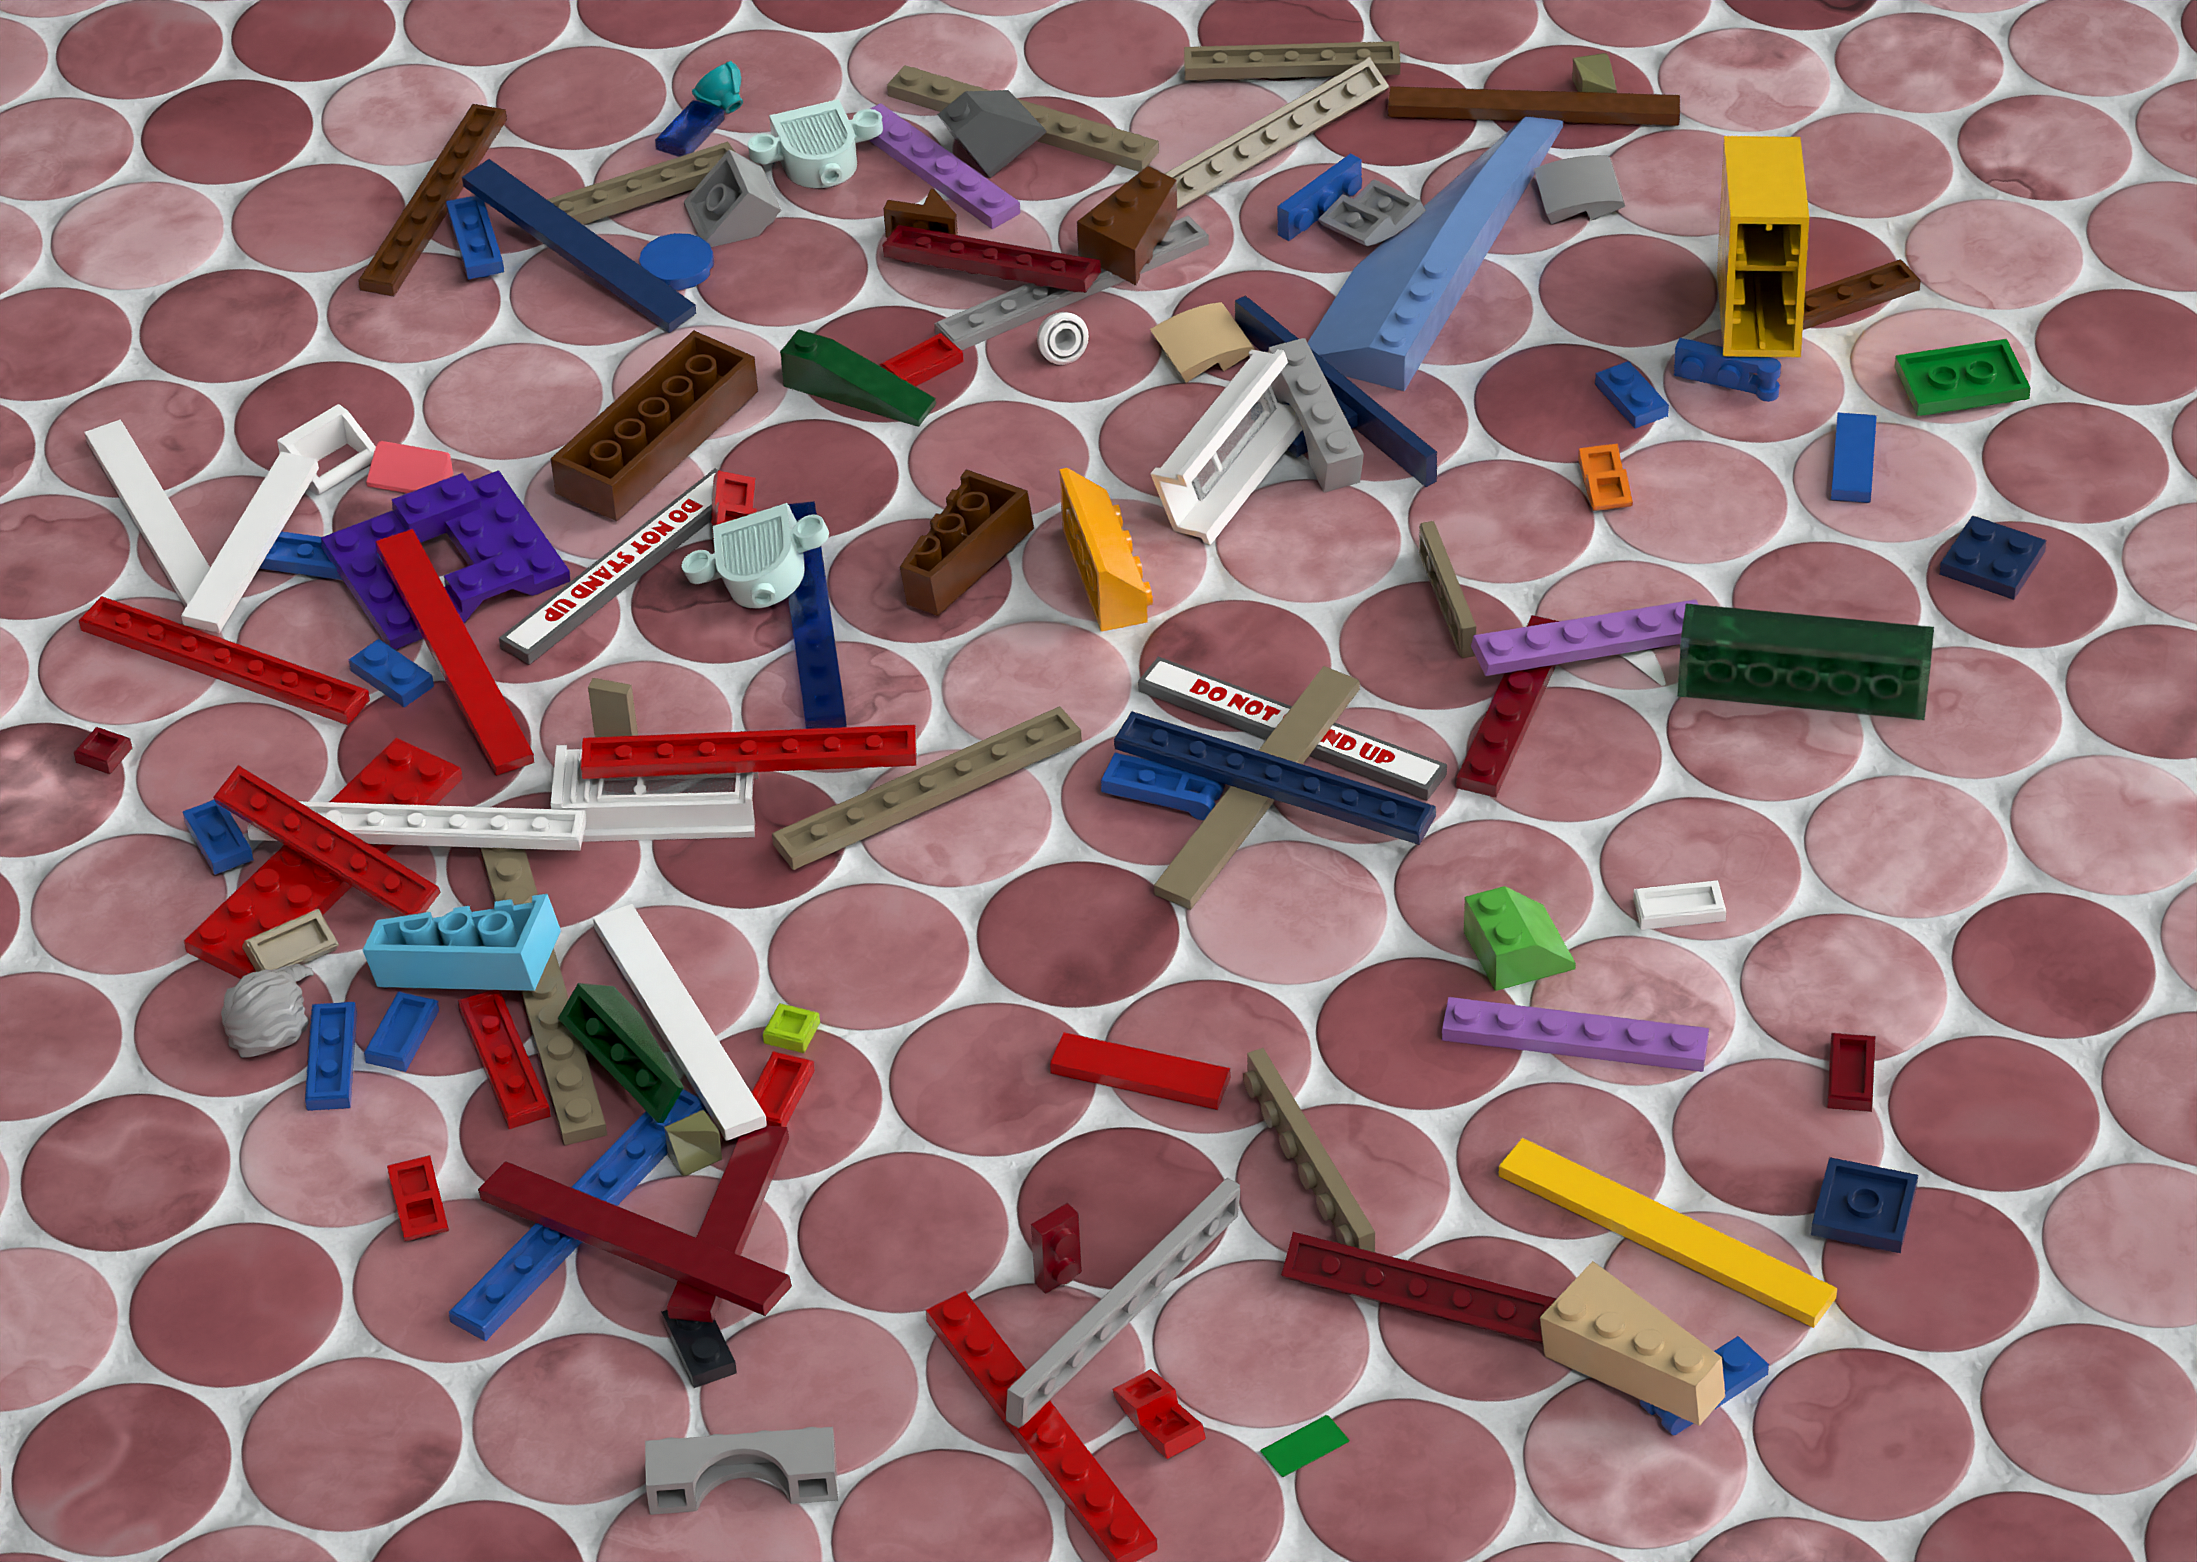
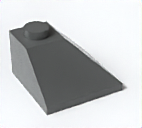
[937,90,1046,178]

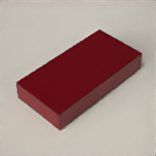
[1827,1033,1876,1112]

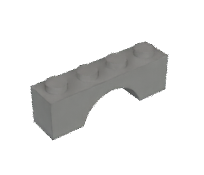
[1268,338,1364,493]
[645,1427,838,1515]

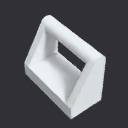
[277,404,376,495]

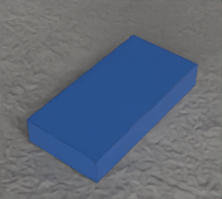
[364,992,439,1072]

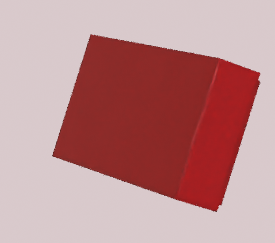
[879,333,964,387]
[751,1051,815,1127]

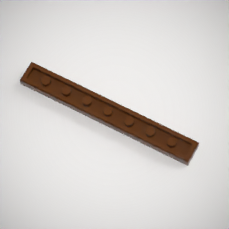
[1388,86,1680,126]
[358,104,507,297]

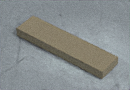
[1419,521,1476,658]

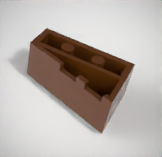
[1077,166,1177,285]

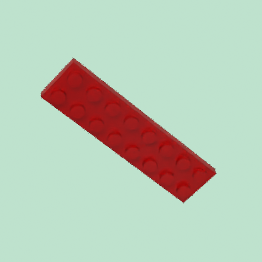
[184,737,463,979]

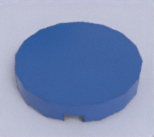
[639,233,714,290]

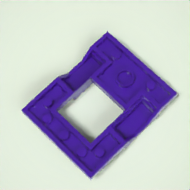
[321,470,570,649]

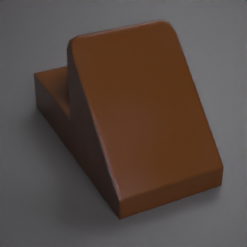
[883,188,958,238]

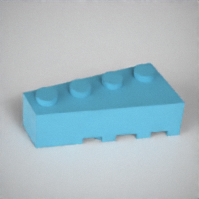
[363,894,561,991]

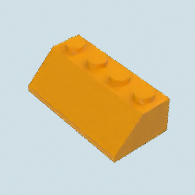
[1059,468,1153,632]

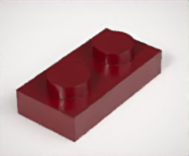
[1031,1203,1082,1294]

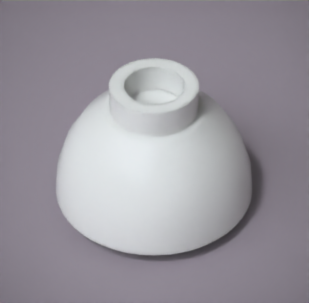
[1037,312,1089,365]

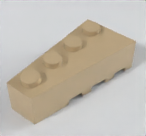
[1540,1261,1725,1426]

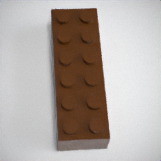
[550,330,758,522]

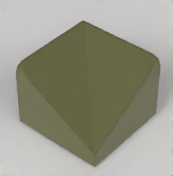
[1572,53,1617,93]
[664,1110,722,1176]

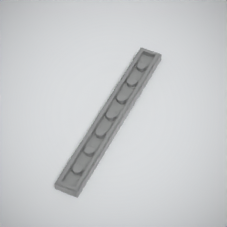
[934,216,1209,350]
[1006,1177,1240,1428]

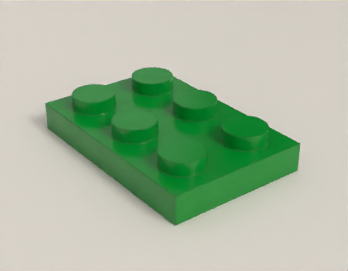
[1894,339,2031,416]

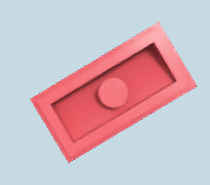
[366,441,453,493]

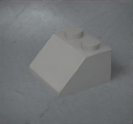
[684,149,781,247]

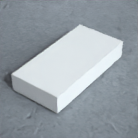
[1633,880,1726,930]

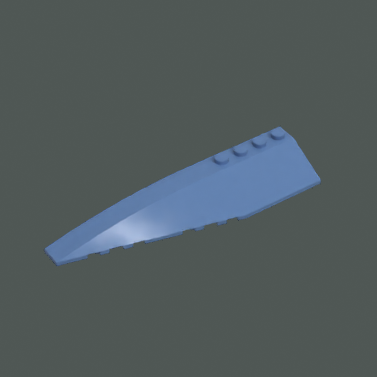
[1308,117,1563,391]

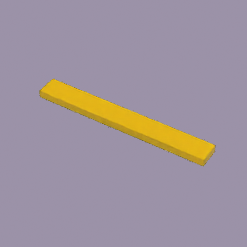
[1499,1138,1837,1328]

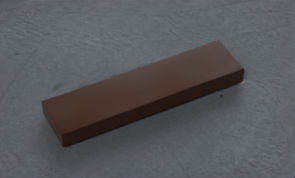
[1803,259,1921,330]

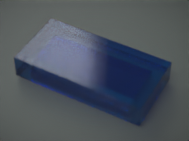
[655,100,725,157]

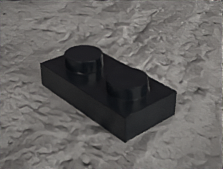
[661,1310,737,1388]

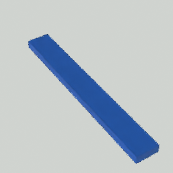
[449,1089,708,1342]

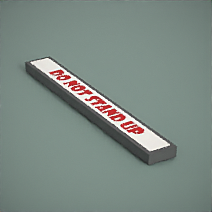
[499,468,718,665]
[1138,656,1447,801]

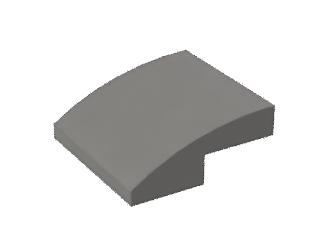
[1534,155,1625,224]
[1318,179,1426,246]

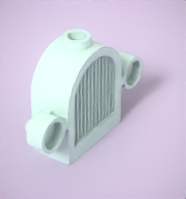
[748,99,883,188]
[682,503,829,608]

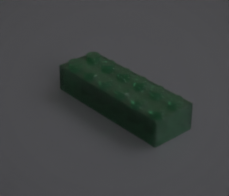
[1677,603,1934,720]

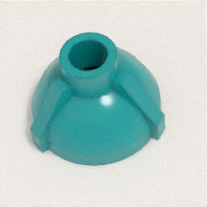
[692,61,744,114]

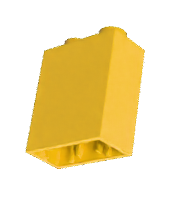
[1717,136,1809,357]

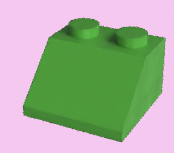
[1464,886,1576,991]

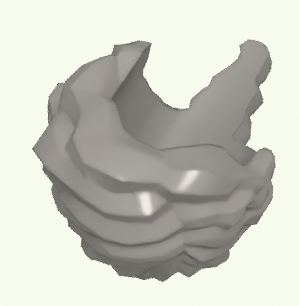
[221,964,314,1058]

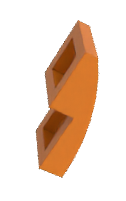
[1578,443,1633,511]

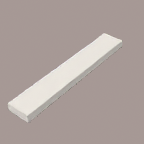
[181,452,319,633]

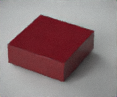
[74,727,133,774]

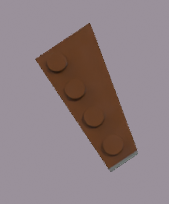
[900,469,1034,616]

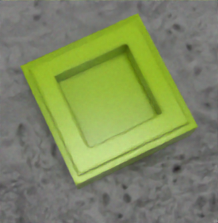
[763,1003,820,1053]

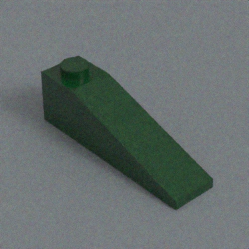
[780,329,936,427]
[558,983,684,1123]

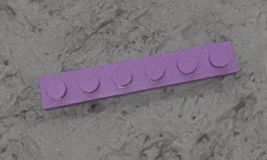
[869,103,1020,229]
[1471,599,1712,676]
[1442,997,1709,1072]

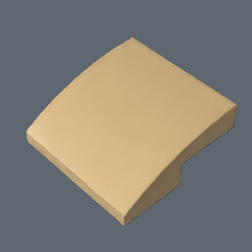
[1150,302,1255,383]

